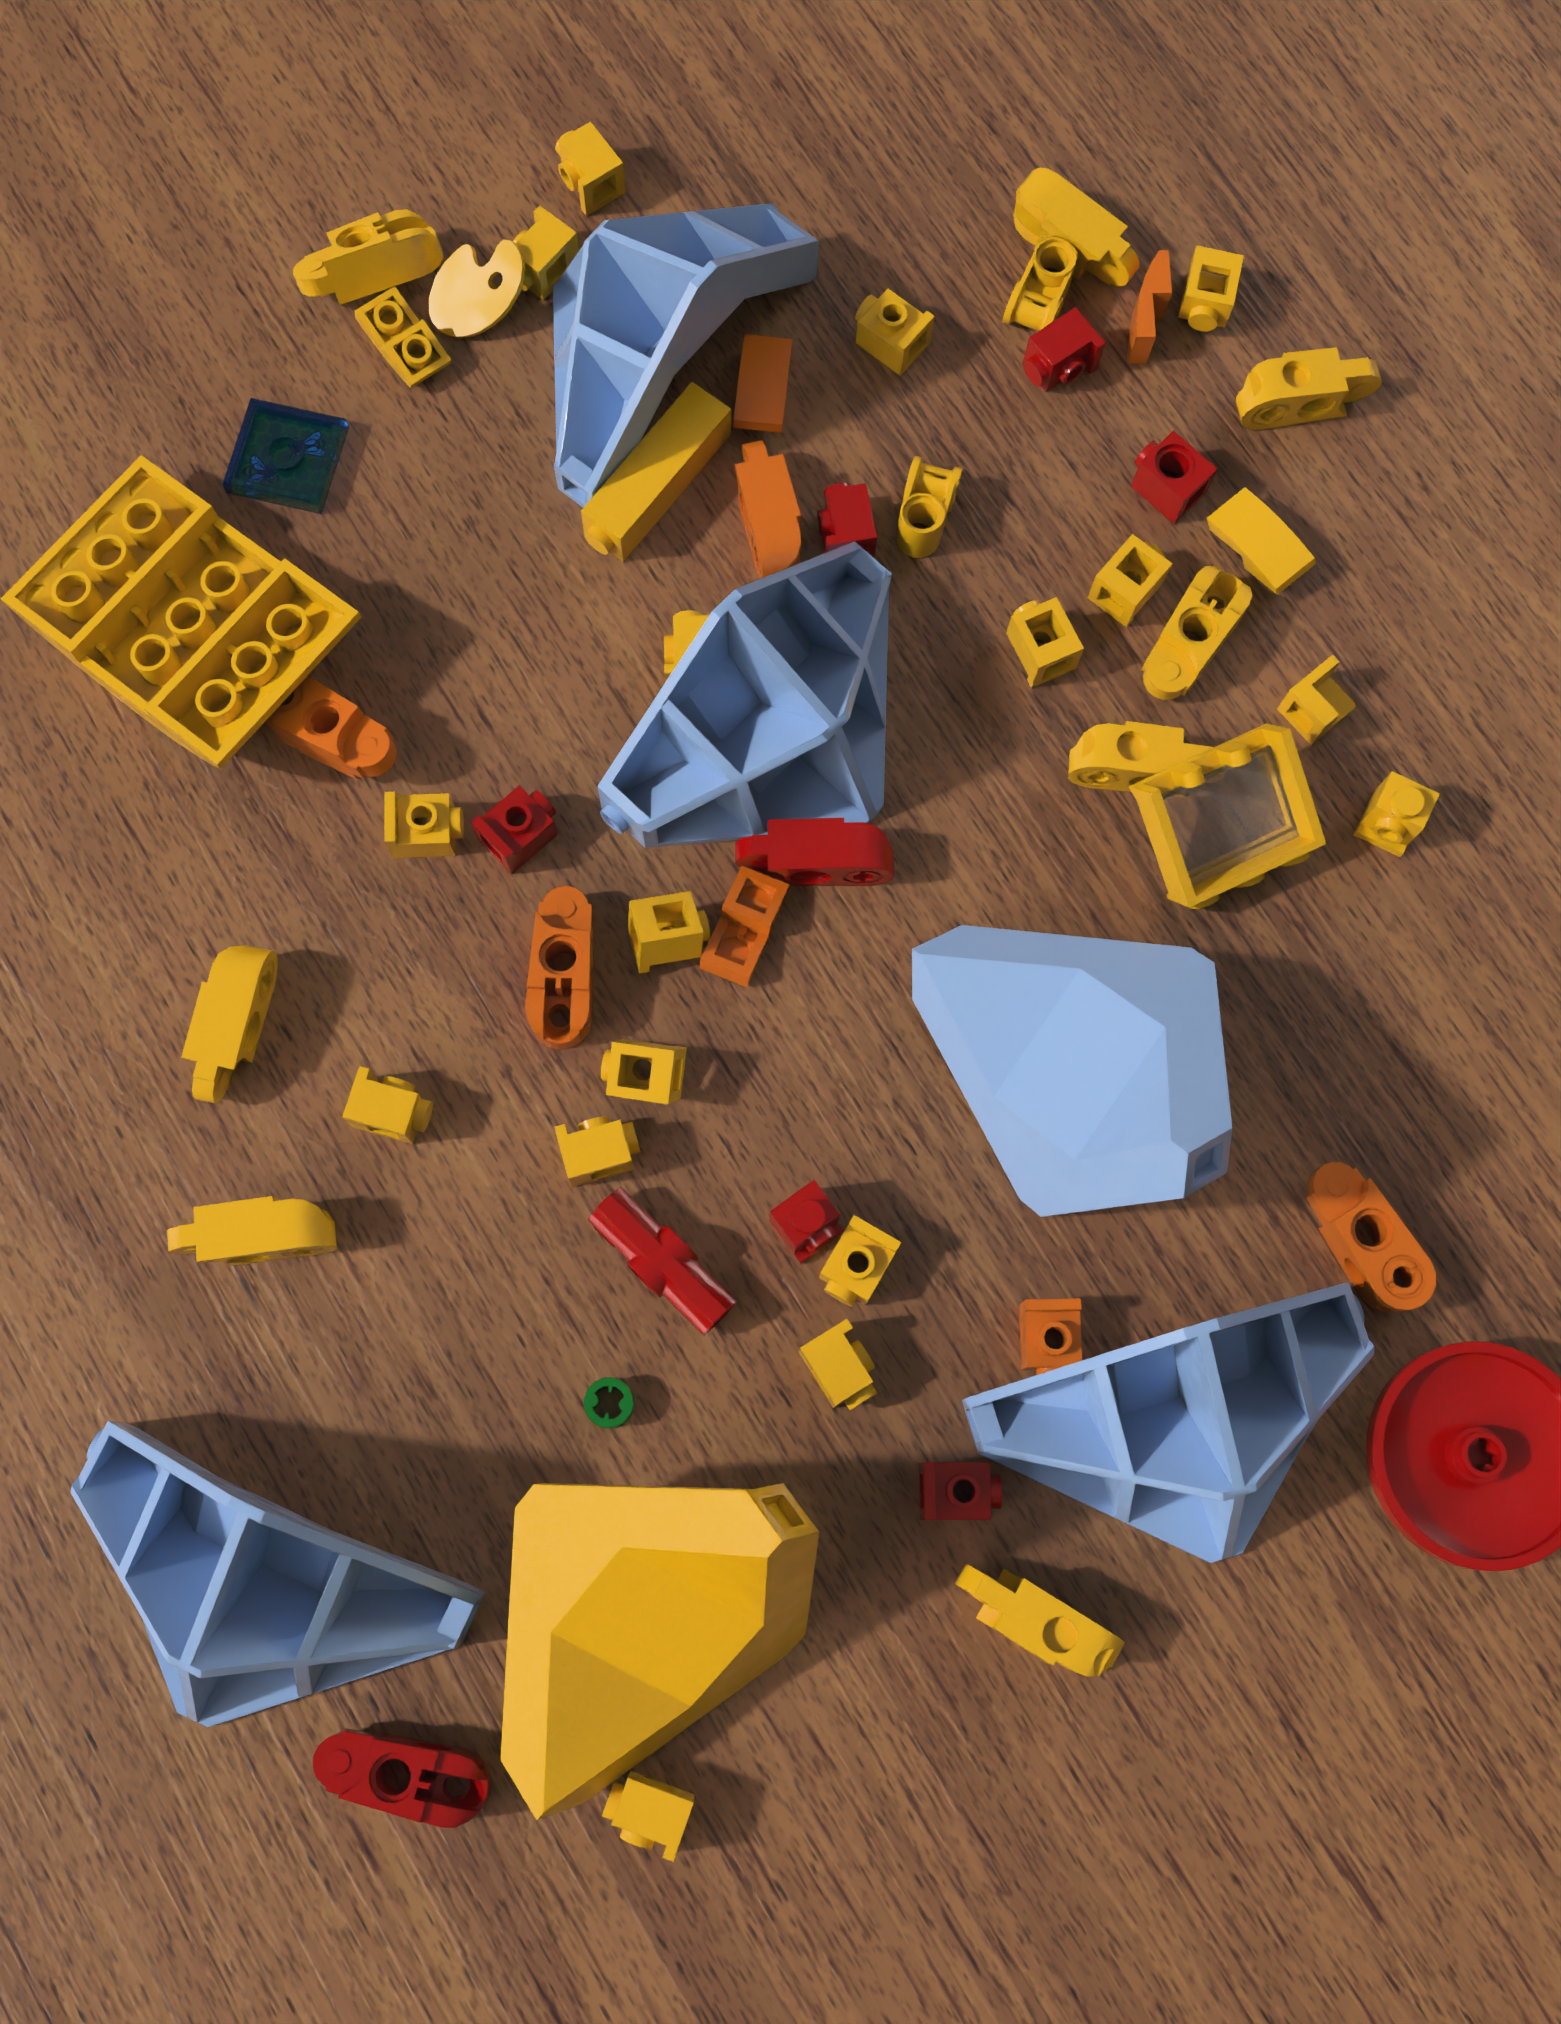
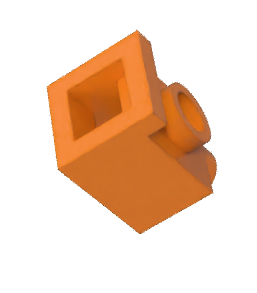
[1019,1298,1083,1375]

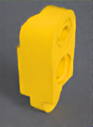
[1013,167,1140,287]
[293,209,444,305]
[1235,347,1382,430]
[1141,566,1253,700]
[1068,721,1224,797]
[181,945,278,1104]
[167,1196,337,1266]
[955,1564,1125,1677]

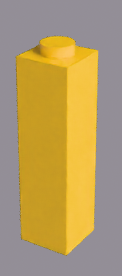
[581,382,732,562]

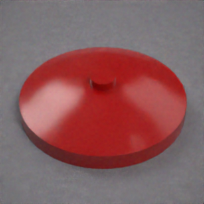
[1366,1341,1561,1571]

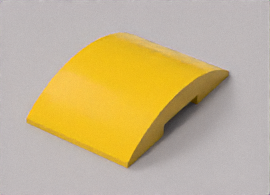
[1,455,362,769]

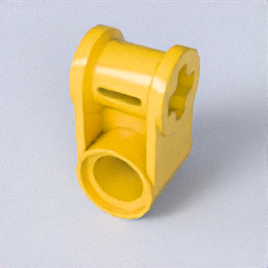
[1002,237,1077,331]
[896,455,963,558]

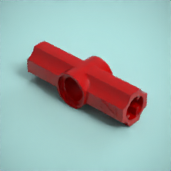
[588,1186,737,1336]

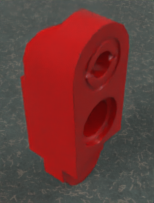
[735,818,894,886]
[313,1728,492,1828]

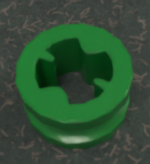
[584,1377,635,1429]

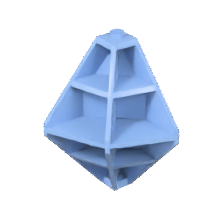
[553,203,819,508]
[597,541,892,848]
[912,925,1233,1217]
[962,1282,1375,1563]
[70,1420,486,1727]

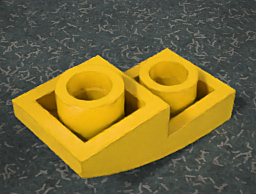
[354,286,452,389]
[1207,487,1316,595]

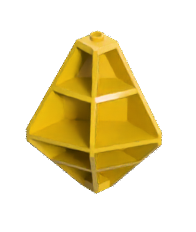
[500,1483,819,1820]

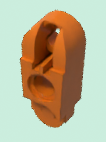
[734,440,801,579]
[265,676,397,780]
[525,885,594,1050]
[1306,1162,1436,1313]

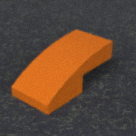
[1127,250,1172,364]
[733,334,793,433]
[699,866,790,987]

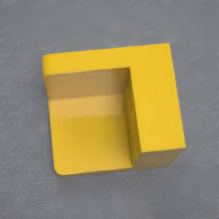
[1277,655,1356,745]

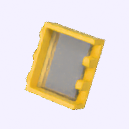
[1129,723,1326,909]

